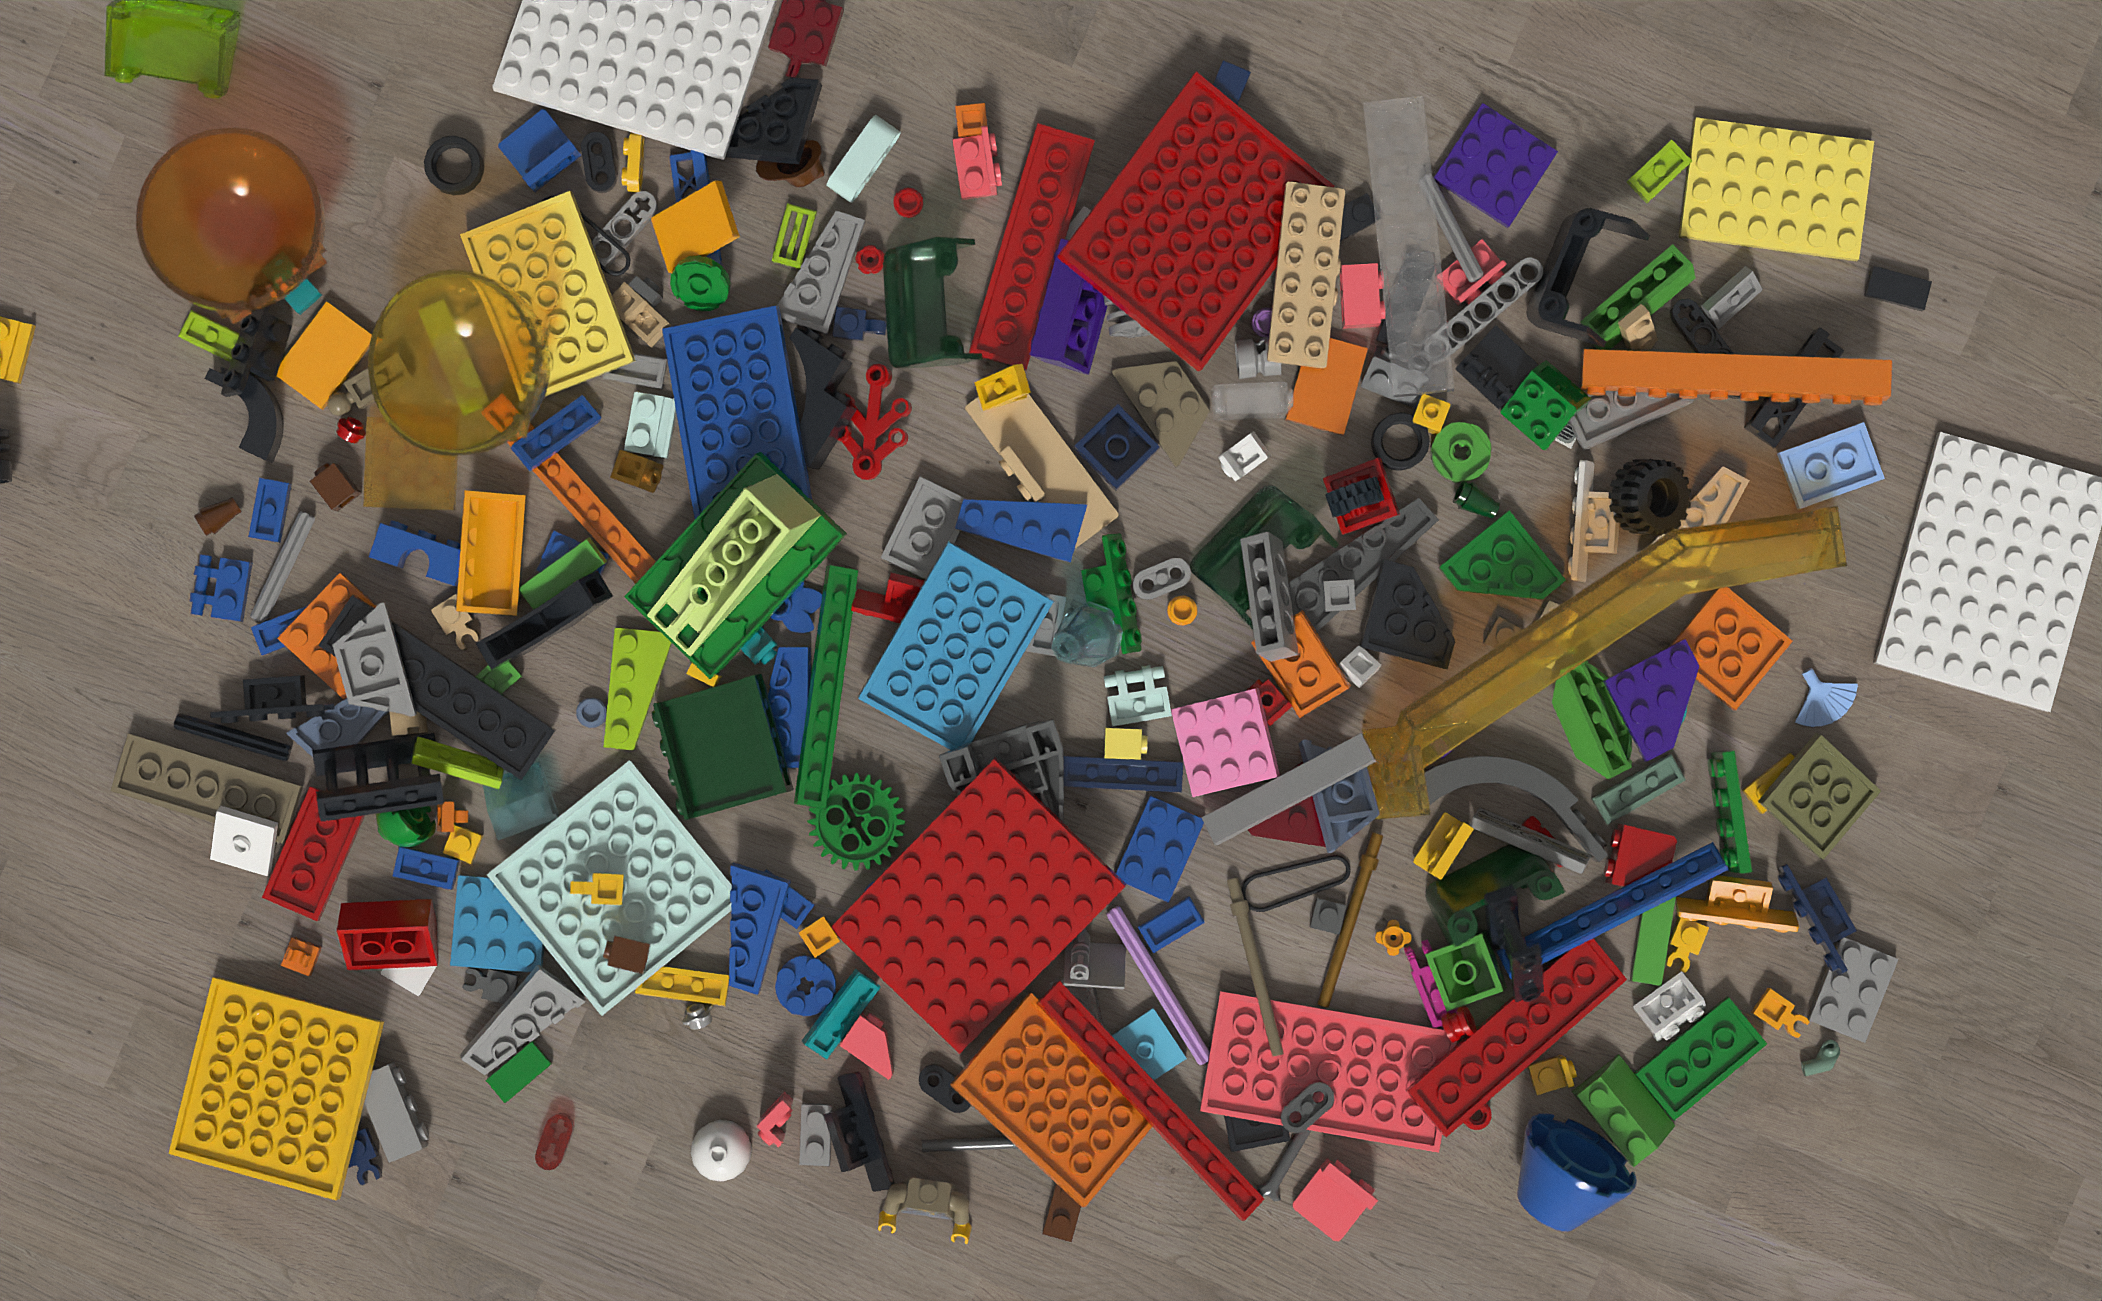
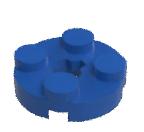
[775,955,836,1016]

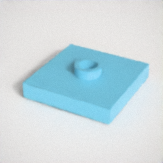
[1111,1008,1187,1080]

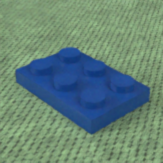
[1116,796,1204,903]

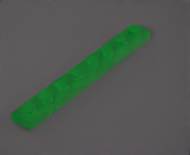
[794,565,858,809]

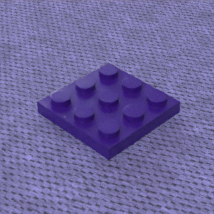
[1434,103,1558,228]

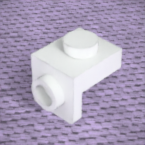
[1218,431,1272,481]

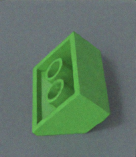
[1571,1054,1675,1167]

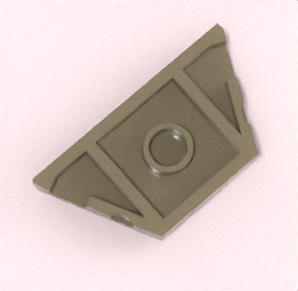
[1111,361,1210,468]

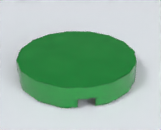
[670,256,731,311]

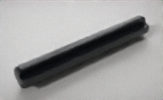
[174,713,292,761]

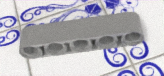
[1421,257,1543,365]

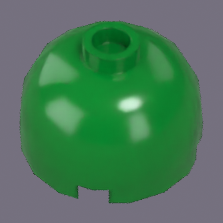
[376,806,436,847]

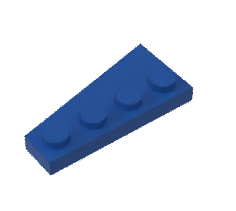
[955,499,1088,563]
[768,647,811,768]

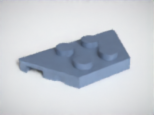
[1299,739,1380,853]

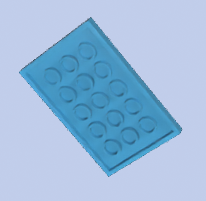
[858,541,1054,750]

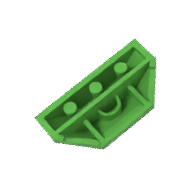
[1552,657,1632,779]

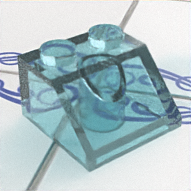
[483,762,559,840]

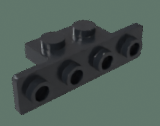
[221,284,292,397]
[210,675,335,723]
[824,1071,895,1192]

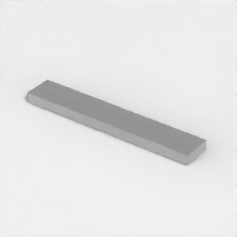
[1202,733,1377,846]

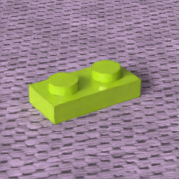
[1627,140,1692,204]

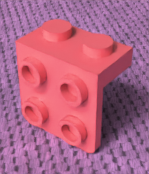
[1292,1158,1378,1241]

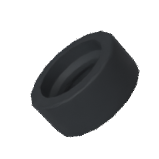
[424,136,484,196]
[1371,412,1430,471]

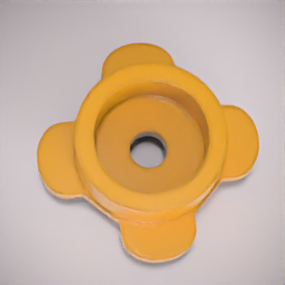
[1375,919,1411,956]

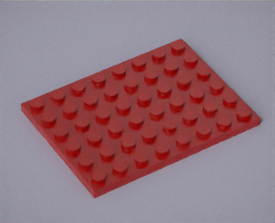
[1057,71,1334,372]
[831,757,1127,1054]

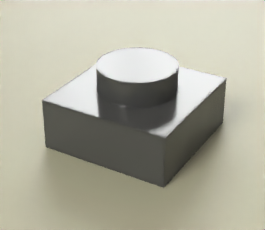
[629,276,663,307]
[1309,898,1347,935]

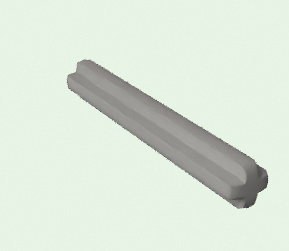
[1418,175,1484,283]
[250,511,315,623]

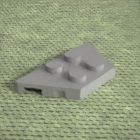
[333,602,417,716]

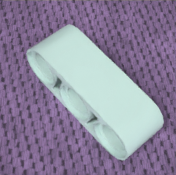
[826,115,901,203]

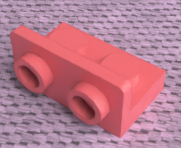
[1435,239,1507,306]
[756,1091,793,1147]

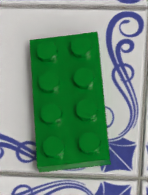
[1707,751,1752,874]
[1634,996,1767,1121]

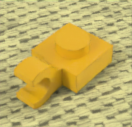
[570,873,624,905]

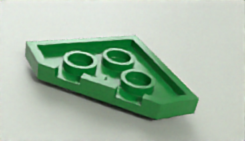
[1438,510,1566,600]

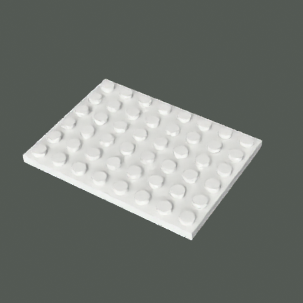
[493,0,777,160]
[1874,432,2102,712]

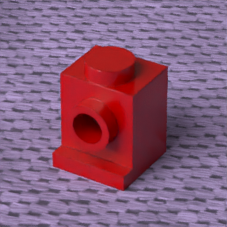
[1246,679,1292,726]

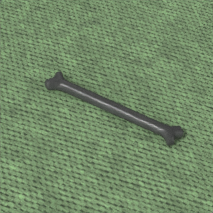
[1257,1130,1311,1202]

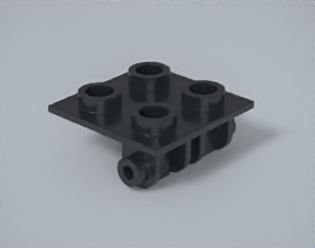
[1455,325,1538,410]

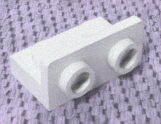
[1633,971,1706,1042]

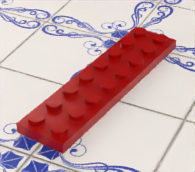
[969,123,1095,371]
[1406,938,1627,1138]

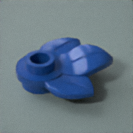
[770,581,822,633]

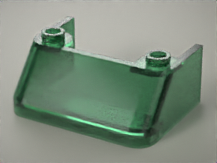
[883,237,983,368]
[1190,485,1339,630]

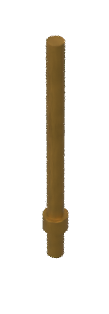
[1317,832,1384,1008]

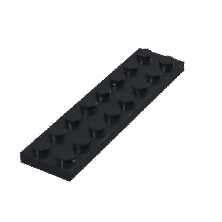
[318,595,556,781]

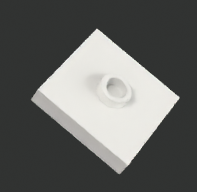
[210,805,278,876]

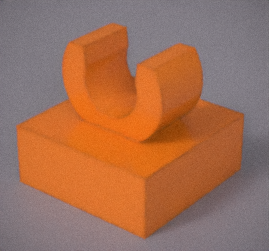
[437,801,468,832]
[281,937,322,976]

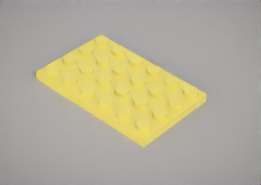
[1678,117,1874,261]
[460,191,636,404]

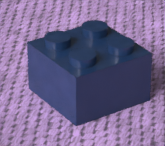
[1074,404,1160,491]

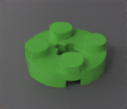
[1430,422,1491,483]

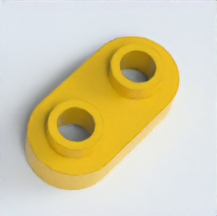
[622,132,645,192]

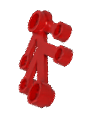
[838,363,912,480]

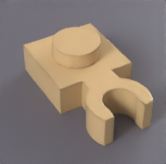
[431,594,480,650]

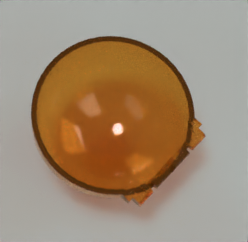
[136,127,327,324]

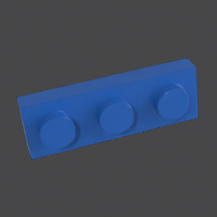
[511,395,601,471]

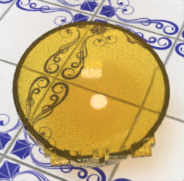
[368,270,551,456]

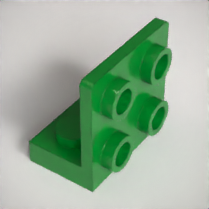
[1500,360,1592,450]

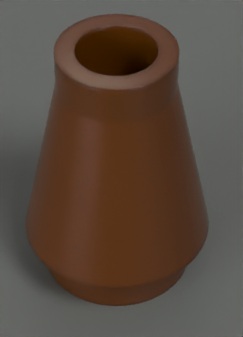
[194,497,241,536]

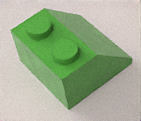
[1425,931,1507,1011]

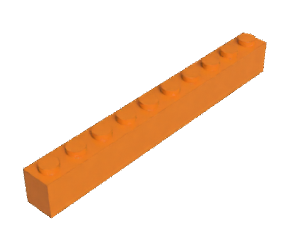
[1580,349,1892,406]

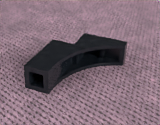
[789,327,857,470]
[476,571,613,670]

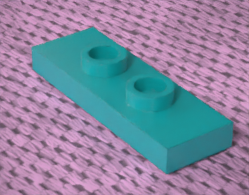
[802,968,881,1059]

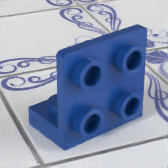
[498,109,582,192]

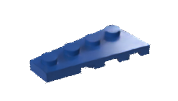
[729,862,791,995]

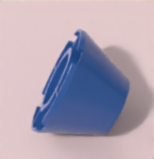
[1517,1113,1637,1232]

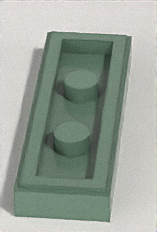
[1591,754,1686,825]

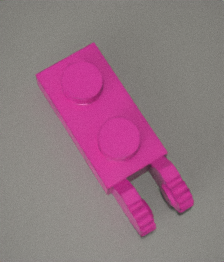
[1404,939,1458,1028]

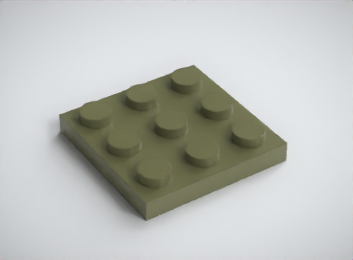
[1757,733,1881,860]

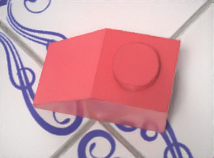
[839,1013,894,1080]

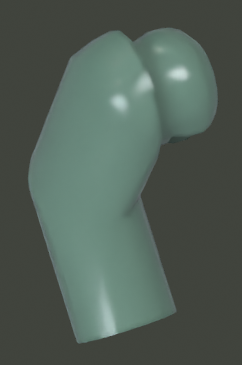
[1801,1040,1840,1077]

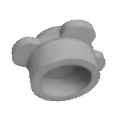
[682,1003,713,1030]

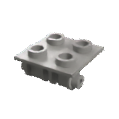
[1064,929,1126,989]

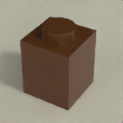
[310,463,362,512]
[603,936,651,974]

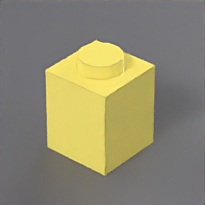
[1104,728,1147,760]

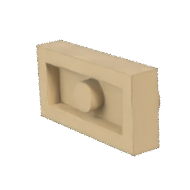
[1618,304,1658,351]

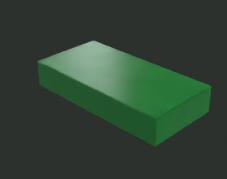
[485,1041,553,1103]

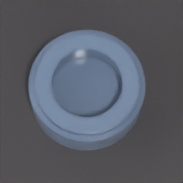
[576,698,607,728]

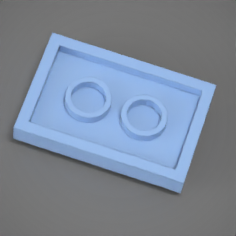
[1777,422,1885,510]

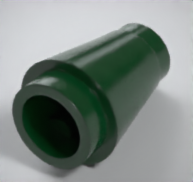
[1453,481,1500,519]

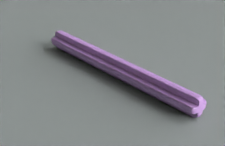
[1106,906,1210,1065]

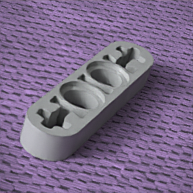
[591,191,658,273]

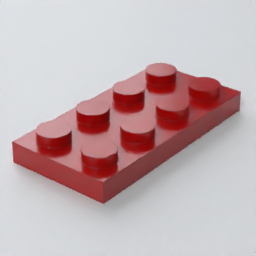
[262,786,365,921]

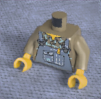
[878,1177,972,1244]

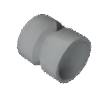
[1235,337,1281,379]

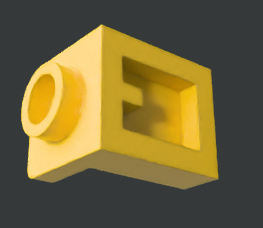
[1412,394,1451,435]
[1528,1055,1577,1095]

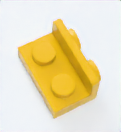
[1413,813,1474,880]

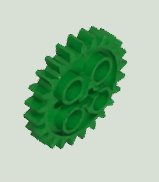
[807,773,906,871]

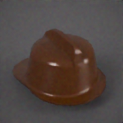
[756,140,825,188]

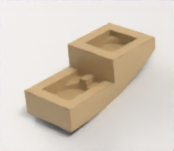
[612,282,672,348]

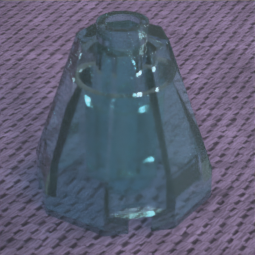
[1052,601,1123,667]

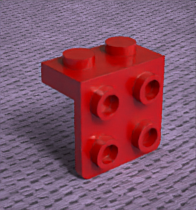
[1604,824,1677,887]

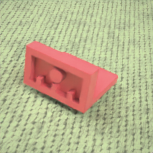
[952,126,1002,200]

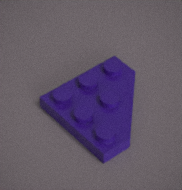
[1603,639,1699,762]

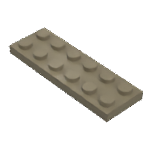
[110,733,303,844]

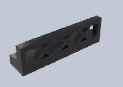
[1744,327,1844,449]

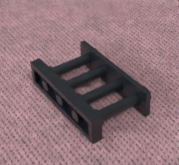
[312,733,444,822]
[1483,884,1544,1002]

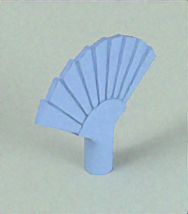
[1795,668,1858,727]

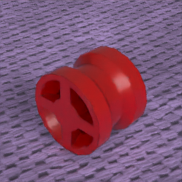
[1441,1005,1477,1042]

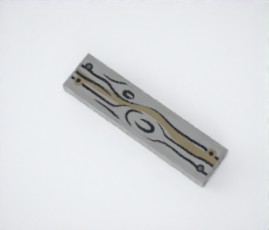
[1470,807,1591,874]

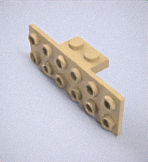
[1267,182,1345,369]
[965,394,1119,550]

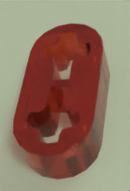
[535,1113,575,1170]

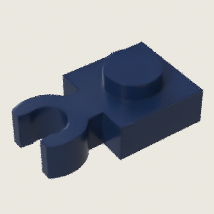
[348,1127,382,1185]

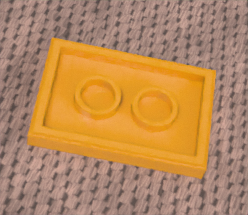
[651,181,740,273]
[277,301,376,410]

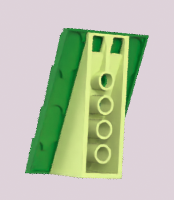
[624,452,847,679]

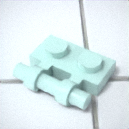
[1104,665,1172,726]

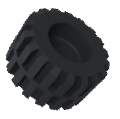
[1608,459,1692,536]

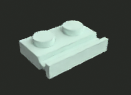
[624,392,676,459]

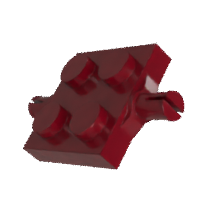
[768,0,844,78]

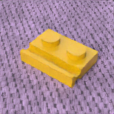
[0,317,36,384]

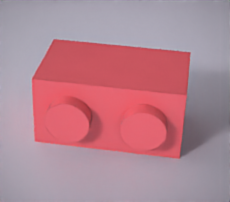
[1339,263,1386,329]

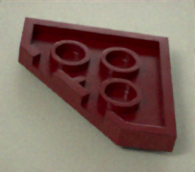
[1248,761,1360,847]

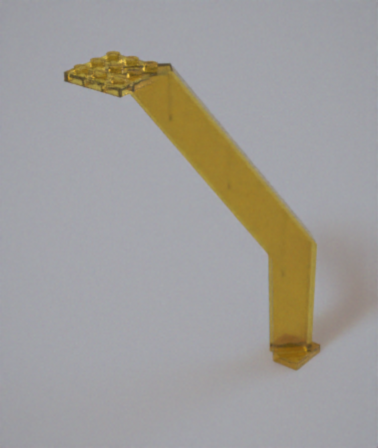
[1362,506,1847,819]

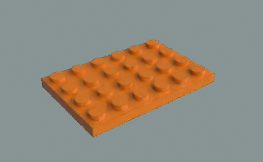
[950,993,1152,1207]

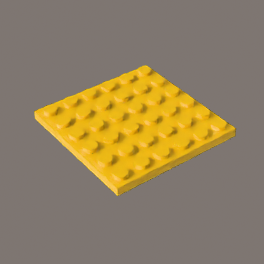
[168,977,384,1200]

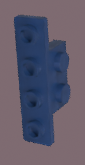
[1777,864,1857,975]

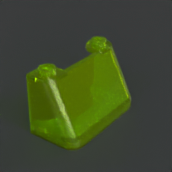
[104,0,240,99]

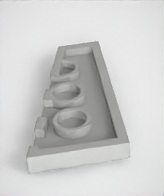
[777,211,865,335]
[1569,390,1694,451]
[460,965,586,1075]

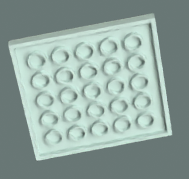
[487,760,732,1016]

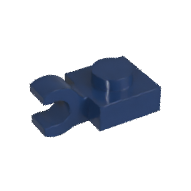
[833,307,887,342]

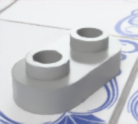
[1133,558,1191,600]

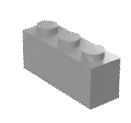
[364,1062,429,1163]

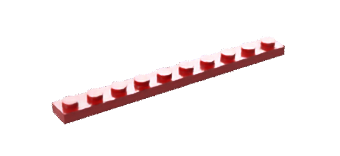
[1036,981,1264,1221]

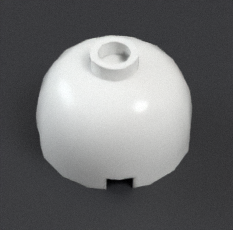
[691,1120,752,1181]

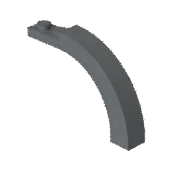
[1405,756,1608,862]

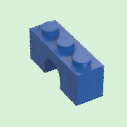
[369,520,460,587]

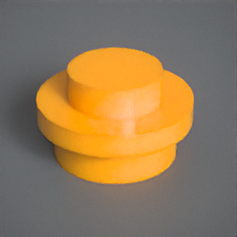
[1167,595,1197,626]

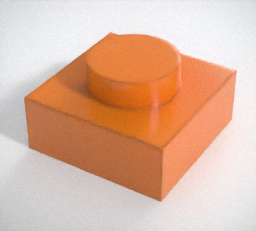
[955,103,988,138]

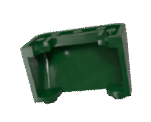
[1425,844,1565,947]

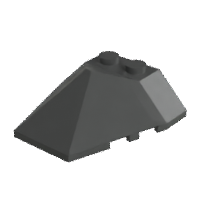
[939,719,1064,823]

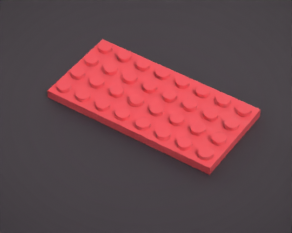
[1200,991,1457,1153]

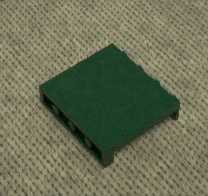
[652,674,794,820]

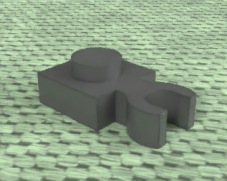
[462,968,520,1004]

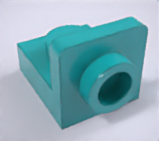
[741,627,779,666]

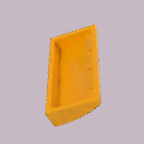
[456,490,526,616]

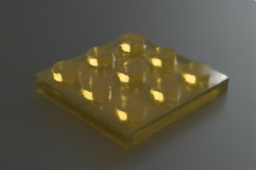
[363,417,459,511]

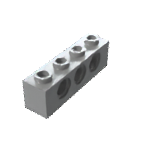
[1240,532,1299,662]

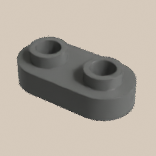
[1280,1082,1334,1133]

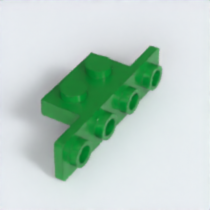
[1081,533,1142,654]

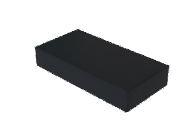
[1864,266,1932,312]

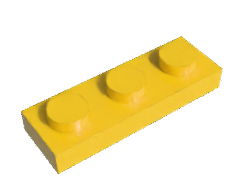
[635,966,729,1006]

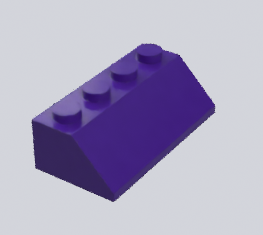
[1029,239,1107,375]

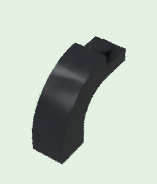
[204,367,284,463]

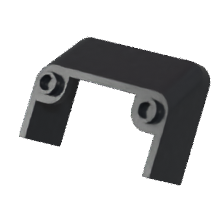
[1526,208,1650,347]

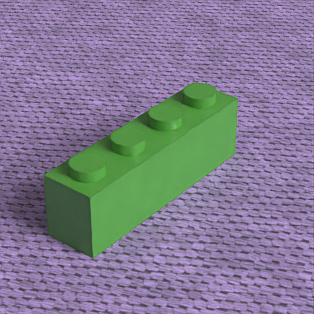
[1580,244,1696,350]

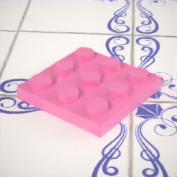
[1171,688,1280,797]

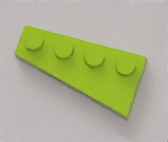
[603,628,673,750]

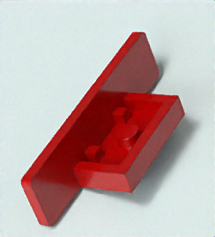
[851,572,924,623]

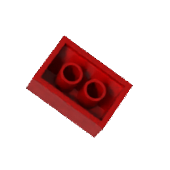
[337,899,438,970]

